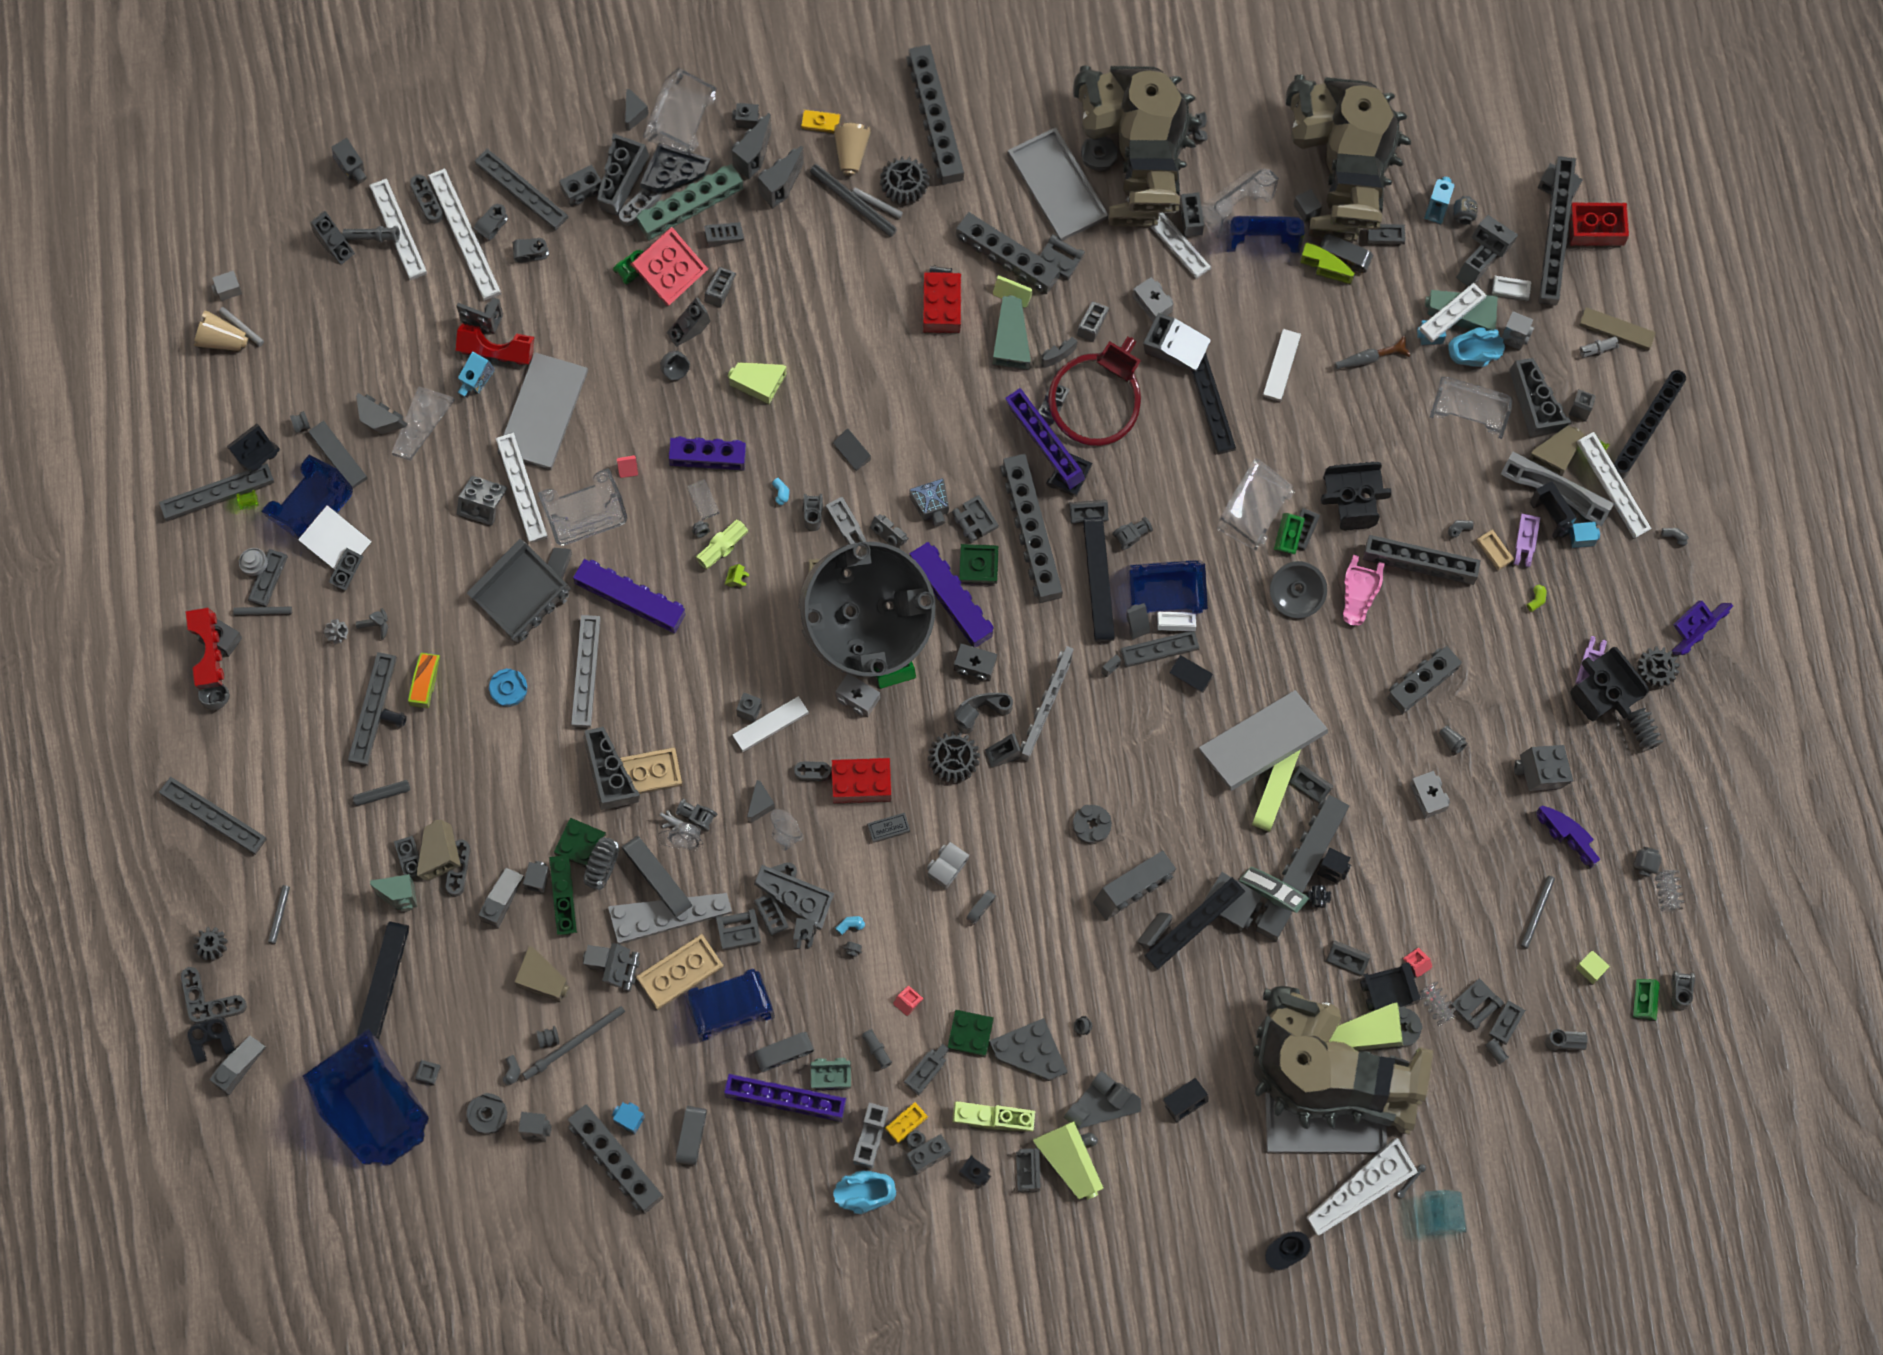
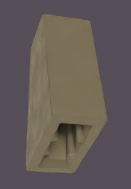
[1529,426,1585,476]
[417,819,461,881]
[515,946,569,1002]

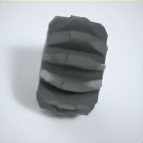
[193,927,228,961]

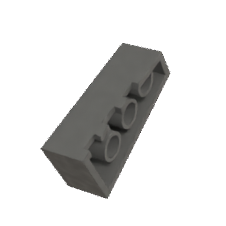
[1093,850,1176,921]

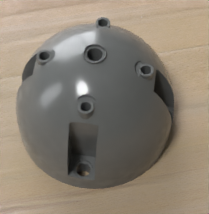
[798,542,935,677]

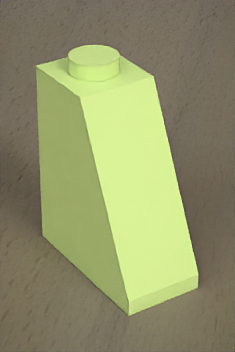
[728,363,787,404]

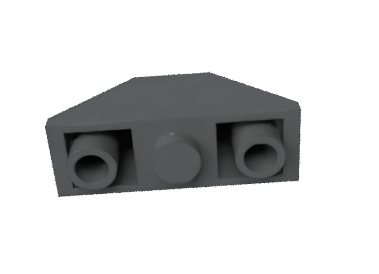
[310,211,355,265]
[667,297,711,347]
[356,393,408,434]

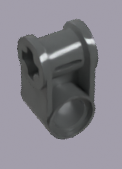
[474,204,508,240]
[513,238,549,263]
[803,494,823,531]
[1671,971,1695,1010]

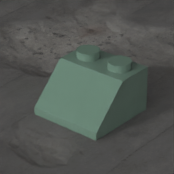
[370,874,417,911]

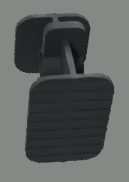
[1321,462,1392,530]
[1570,647,1649,722]

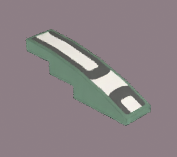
[1239,867,1309,913]

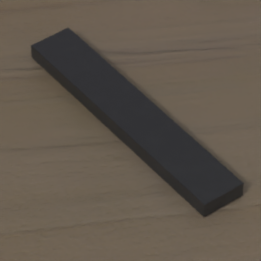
[1191,352,1236,455]
[1145,877,1246,970]

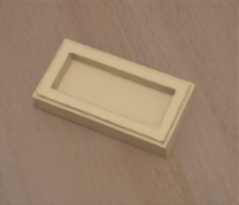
[1476,529,1514,571]

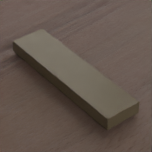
[1579,307,1656,350]

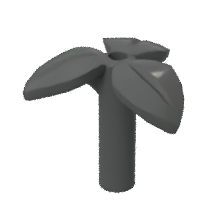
[1187,112,1208,141]
[356,608,388,640]

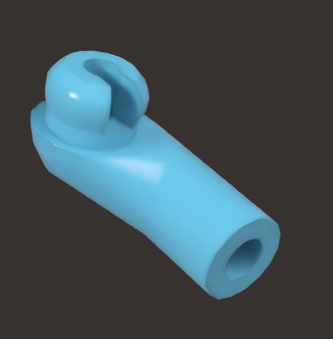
[772,478,789,505]
[835,916,865,935]

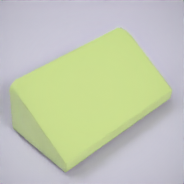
[993,276,1032,308]

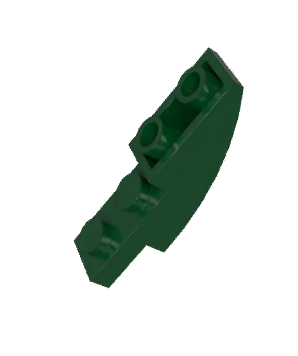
[549,855,577,935]

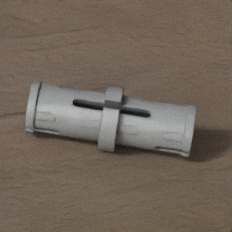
[1579,336,1619,358]

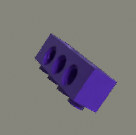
[669,436,746,471]

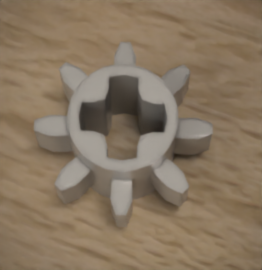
[324,619,348,644]

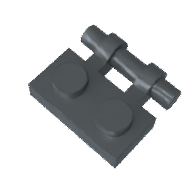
[952,495,999,543]
[602,943,640,992]

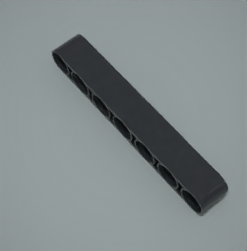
[1613,370,1686,479]
[1083,517,1115,642]
[354,921,409,1056]

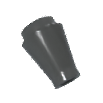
[1439,725,1468,754]

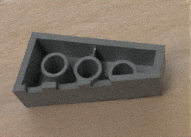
[597,133,649,216]
[1509,358,1571,437]
[583,727,640,810]

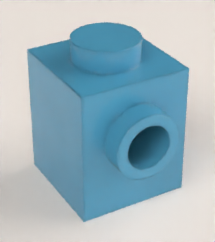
[612,1102,645,1134]

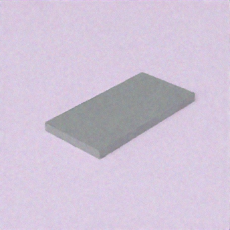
[1008,127,1109,241]
[497,352,588,470]
[1199,690,1328,791]
[1265,1093,1387,1153]

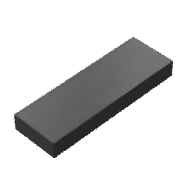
[248,549,288,607]

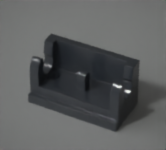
[1169,655,1214,693]
[1163,1077,1209,1123]

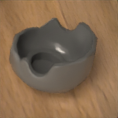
[660,351,690,380]
[198,683,230,710]

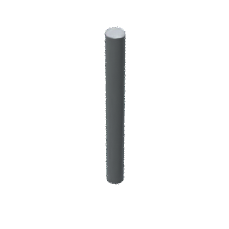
[1521,876,1555,949]

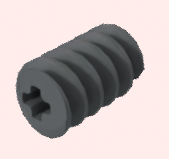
[1627,708,1664,751]

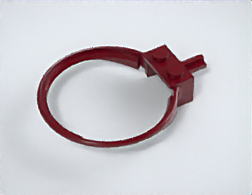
[1048,336,1141,446]

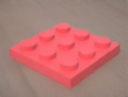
[631,227,708,306]

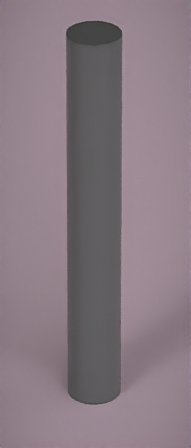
[234,606,292,615]
[268,885,290,944]

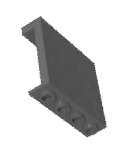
[467,539,572,643]

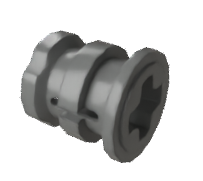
[536,1026,560,1048]

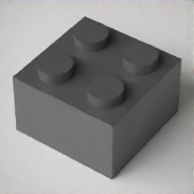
[1520,745,1573,791]

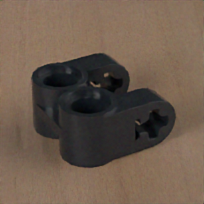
[187,1016,236,1064]

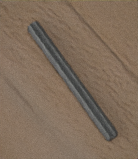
[810,164,897,237]

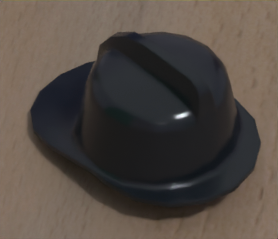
[1265,1231,1311,1270]

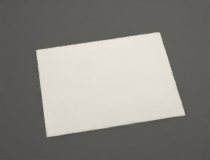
[298,506,371,569]

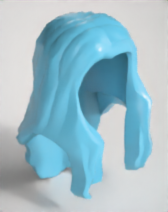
[1448,327,1505,367]
[833,1171,896,1214]

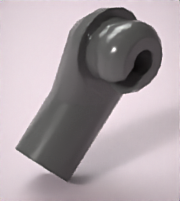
[1448,520,1474,538]
[1661,528,1689,546]
[503,1055,521,1085]
[1080,1133,1098,1146]

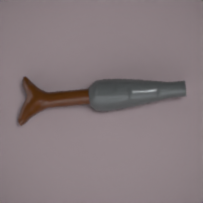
[1335,335,1410,369]

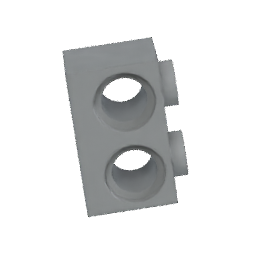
[1501,312,1534,350]

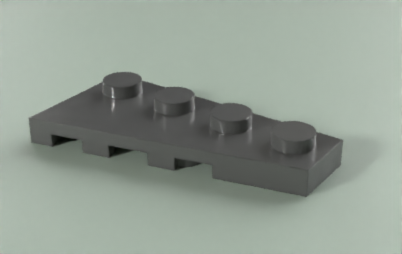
[754,865,834,930]

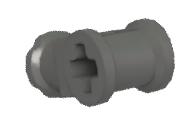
[1112,517,1153,550]
[675,799,718,832]

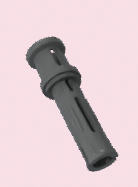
[342,226,400,243]

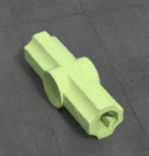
[696,519,748,570]

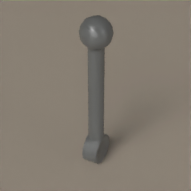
[1397,1164,1426,1198]

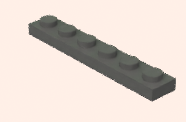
[475,149,568,231]
[159,464,275,521]
[348,652,397,766]
[159,776,267,855]

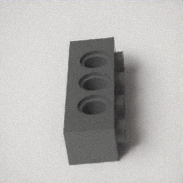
[1387,646,1462,714]

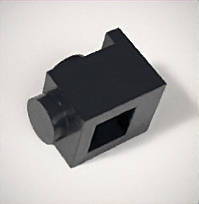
[959,1155,991,1189]

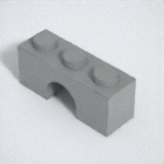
[853,1103,888,1170]

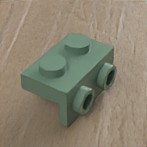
[811,1058,851,1089]

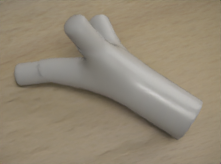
[659,811,688,830]

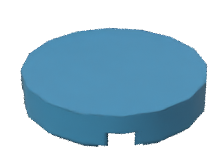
[489,669,528,707]

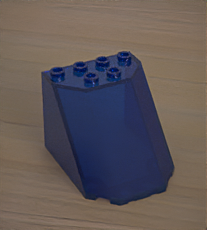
[303,1029,429,1165]

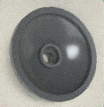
[1270,561,1327,618]

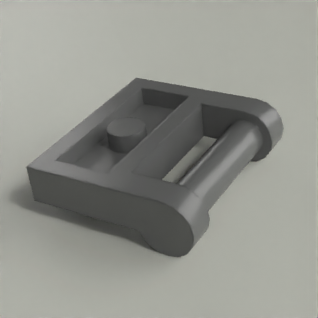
[1039,234,1085,280]
[716,909,761,950]
[1450,978,1504,1030]

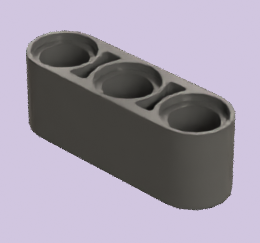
[1319,234,1374,273]
[754,1032,814,1072]
[676,1106,707,1166]

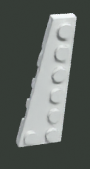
[1306,1138,1418,1236]

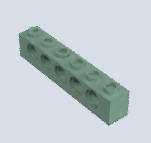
[636,164,743,241]

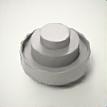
[239,548,268,576]

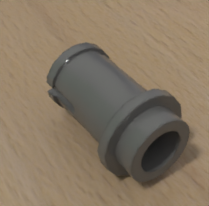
[1485,1038,1509,1065]

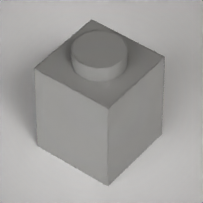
[211,270,242,301]

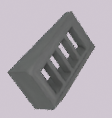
[704,222,744,247]
[705,267,736,307]
[1077,301,1109,342]
[1298,508,1320,550]
[754,894,789,936]

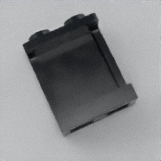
[1529,481,1576,539]
[1360,962,1421,1012]

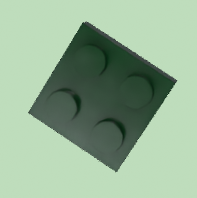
[959,544,999,584]
[554,817,606,867]
[947,1009,994,1057]

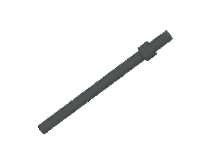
[523,1006,625,1080]

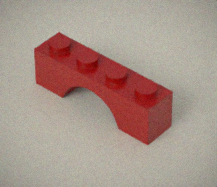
[455,324,535,365]
[185,608,224,690]

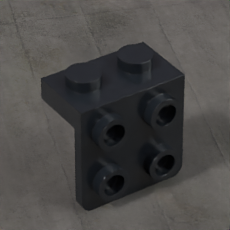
[227,424,280,472]

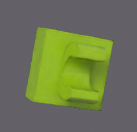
[725,564,749,587]

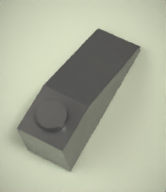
[1456,245,1498,286]
[479,868,524,928]
[209,1036,266,1095]

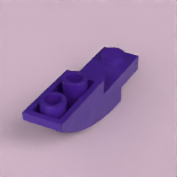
[1536,805,1600,868]

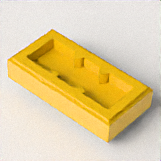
[801,110,840,133]
[885,1102,928,1144]

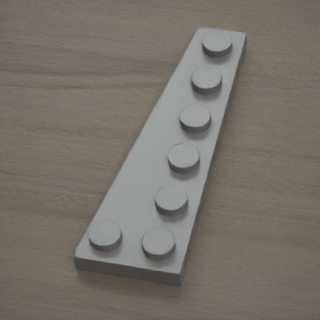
[1020,646,1074,761]
[608,893,732,945]

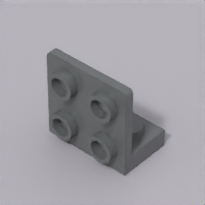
[456,297,503,334]
[457,476,507,525]

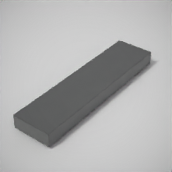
[308,421,368,489]
[1121,631,1199,668]

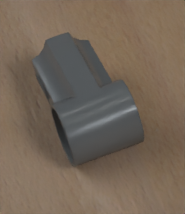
[1545,1029,1588,1051]

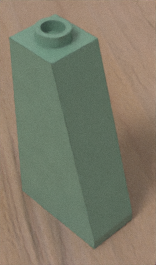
[1425,290,1498,331]
[993,296,1031,370]

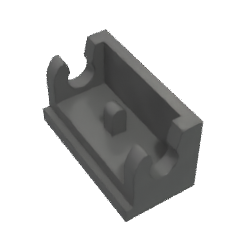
[793,918,817,949]
[1016,1148,1041,1192]

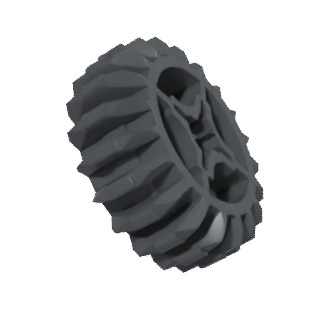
[880,156,929,205]
[928,731,980,783]
[584,837,619,890]

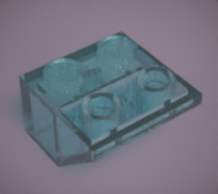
[1421,1190,1467,1236]

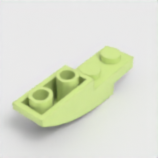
[952,1101,1035,1131]

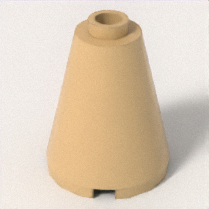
[834,123,871,176]
[194,311,248,351]

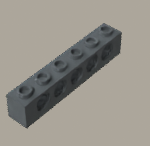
[956,212,1060,294]
[1363,535,1481,585]
[568,1104,663,1213]

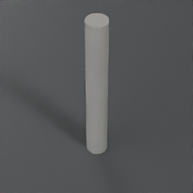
[852,188,903,219]
[219,307,264,347]

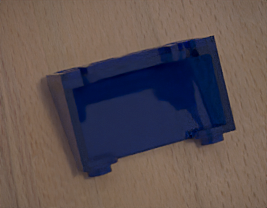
[1226,215,1305,253]
[261,454,353,539]
[1126,560,1208,614]
[685,969,775,1043]

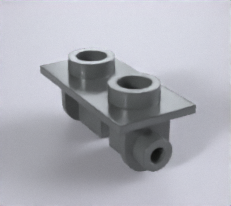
[870,514,909,549]

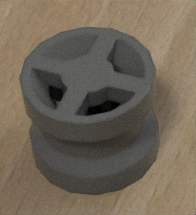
[290,411,310,433]

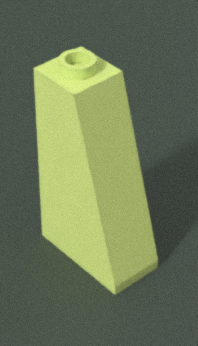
[1330,1003,1403,1051]
[1033,1122,1103,1200]

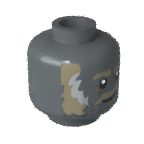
[1453,196,1478,225]

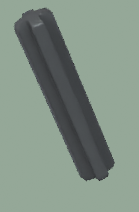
[353,780,410,806]

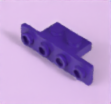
[1672,600,1733,655]

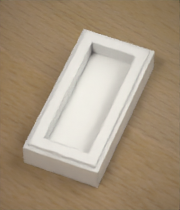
[1492,276,1531,301]
[1157,612,1196,631]

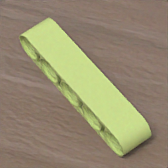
[1252,750,1301,832]

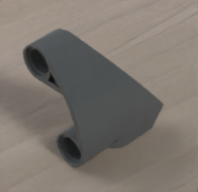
[954,693,1013,734]
[1064,1070,1141,1129]

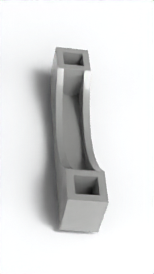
[1501,452,1614,526]

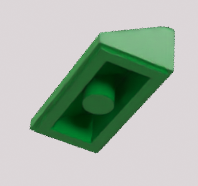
[1274,513,1305,555]
[873,661,916,688]
[1633,979,1660,1020]

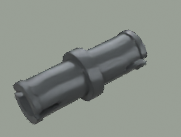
[862,1029,893,1069]

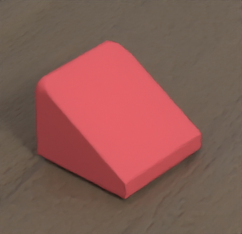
[617,456,638,478]
[1403,948,1432,978]
[893,986,923,1016]

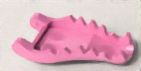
[1343,555,1385,626]

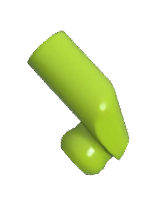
[1527,585,1547,612]

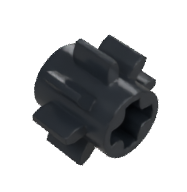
[1307,886,1331,908]

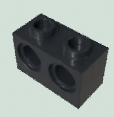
[1317,847,1352,884]

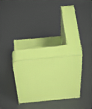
[1576,951,1610,984]

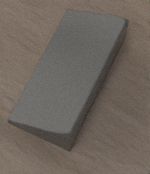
[833,429,871,471]
[1069,500,1109,523]
[548,547,572,579]
[1289,765,1334,803]
[1137,912,1173,950]
[1326,940,1371,976]

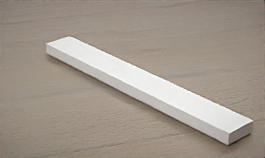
[428,169,501,301]

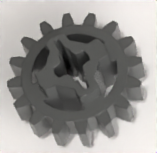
[1637,646,1680,688]

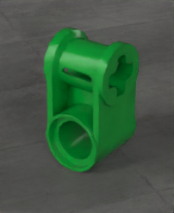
[613,250,644,284]

